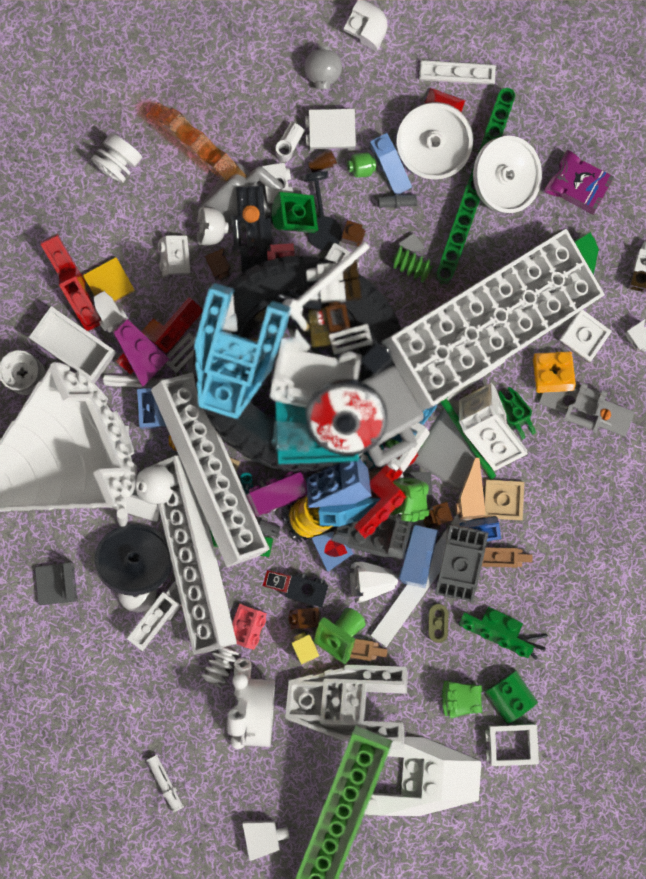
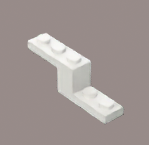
[127,581,182,651]

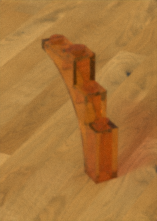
[146,102,247,182]

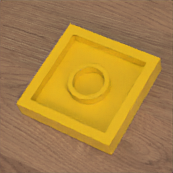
[83,257,135,302]

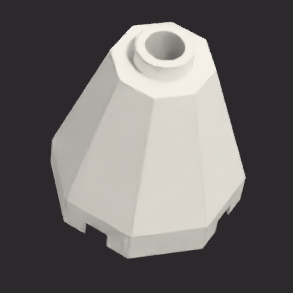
[350,562,398,603]

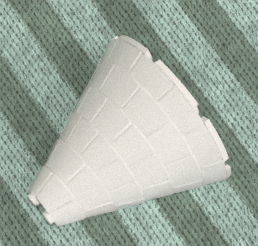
[0,362,137,512]

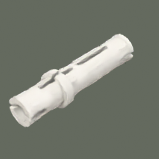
[146,755,184,813]

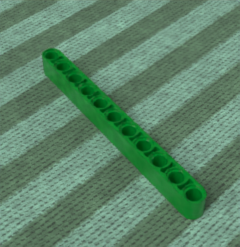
[436,87,515,284]

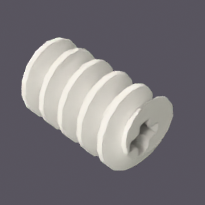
[201,647,239,689]

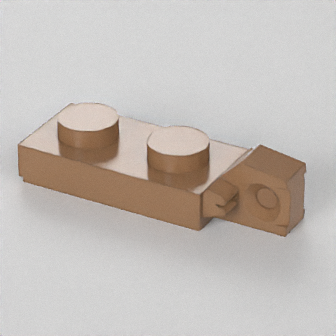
[482,547,533,568]
[350,639,388,661]

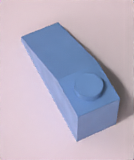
[370,133,412,194]

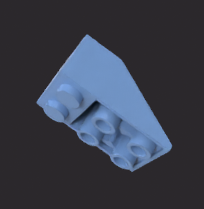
[137,388,167,429]
[306,458,371,508]

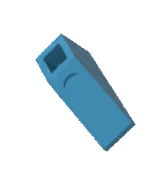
[319,498,381,526]

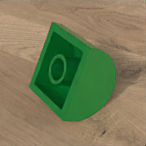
[272,192,318,233]
[484,670,538,724]

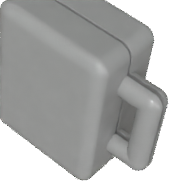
[198,163,284,230]
[359,366,424,466]
[414,399,476,490]

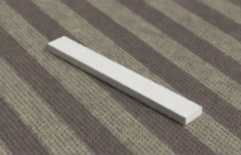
[371,515,473,647]

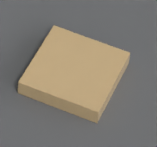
[484,480,524,521]

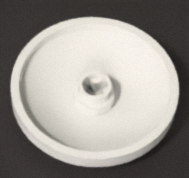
[397,102,473,179]
[473,136,542,213]

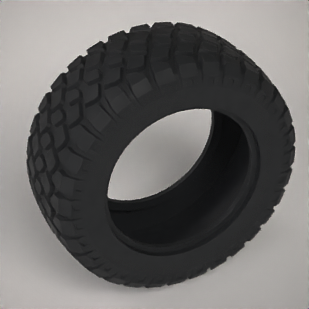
[193,256,402,472]

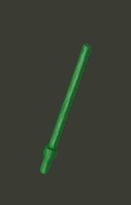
[439,397,497,480]

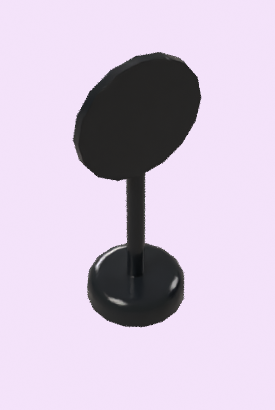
[302,171,342,251]

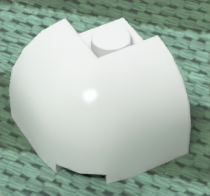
[344,0,388,52]

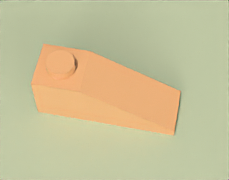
[455,458,486,520]

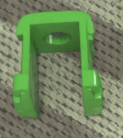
[390,478,429,522]
[442,681,483,718]

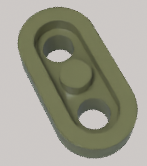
[428,604,448,643]

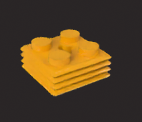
[533,351,576,393]

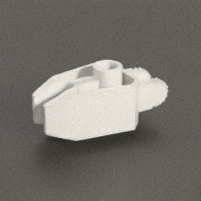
[94,291,128,332]

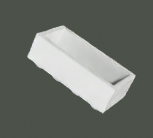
[29,306,116,384]

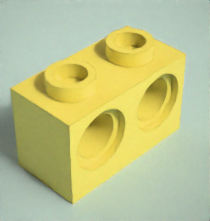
[292,632,319,665]

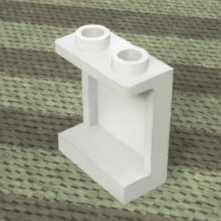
[306,109,356,152]

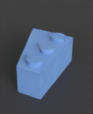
[399,525,438,589]

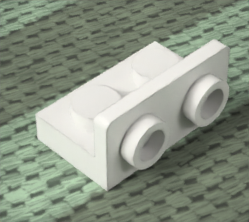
[158,236,190,277]

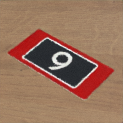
[262,570,291,593]

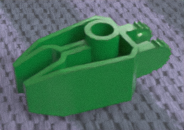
[499,387,536,440]

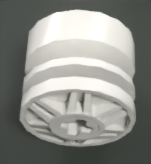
[91,133,142,183]
[0,350,46,395]

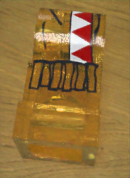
[309,309,331,347]

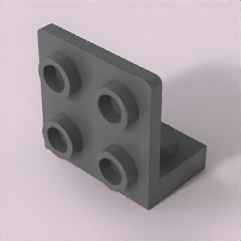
[35,563,78,606]

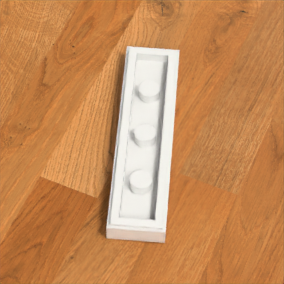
[419,60,496,85]

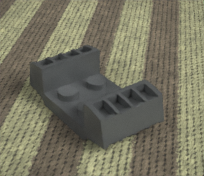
[332,514,412,559]
[435,524,488,602]

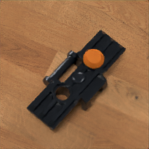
[230,186,274,273]

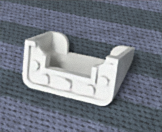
[270,338,361,407]

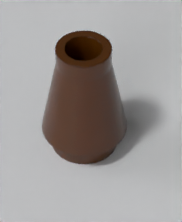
[308,150,337,173]

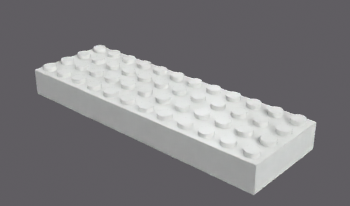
[382,229,605,411]

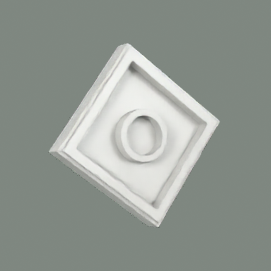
[559,310,612,362]

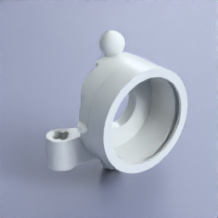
[227,658,275,750]

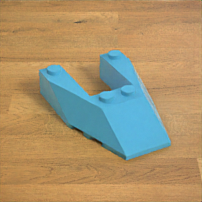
[195,283,292,419]

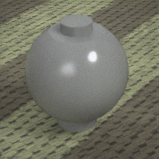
[305,46,342,89]

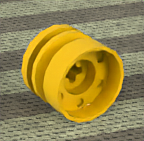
[289,495,333,538]

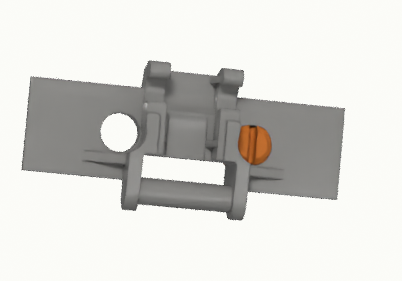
[539,382,635,437]

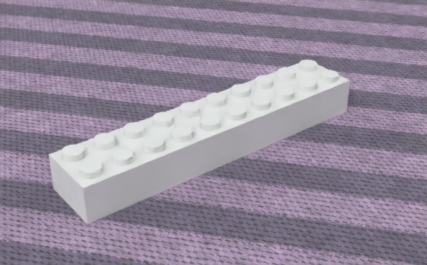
[151,372,269,567]
[149,456,237,655]

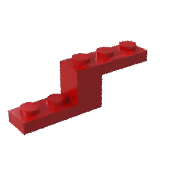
[40,233,102,331]
[116,297,204,375]
[354,453,419,539]

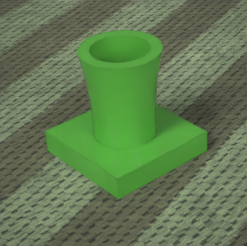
[314,608,366,664]

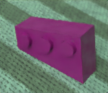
[112,317,169,387]
[246,471,307,517]

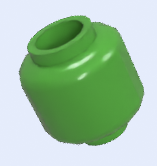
[347,152,376,178]

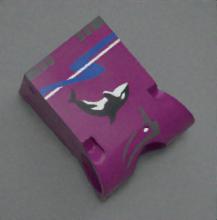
[544,150,614,215]

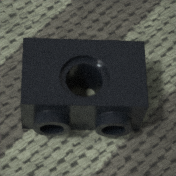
[360,343,392,378]
[285,572,329,608]

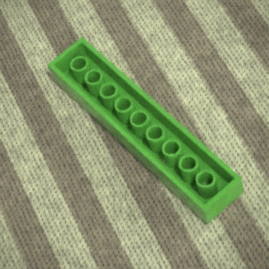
[295,725,393,879]

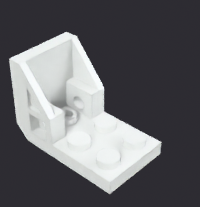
[459,383,527,471]

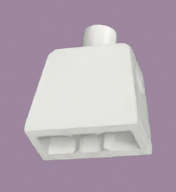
[243,820,290,861]

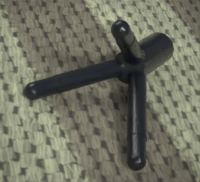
[277,289,322,310]
[517,634,548,660]

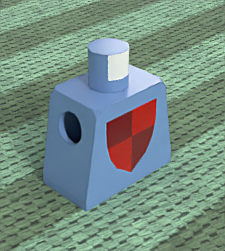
[312,532,353,572]

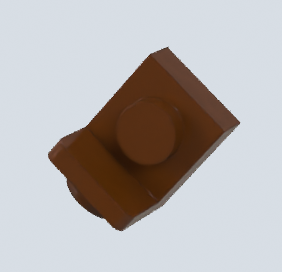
[288,608,320,629]

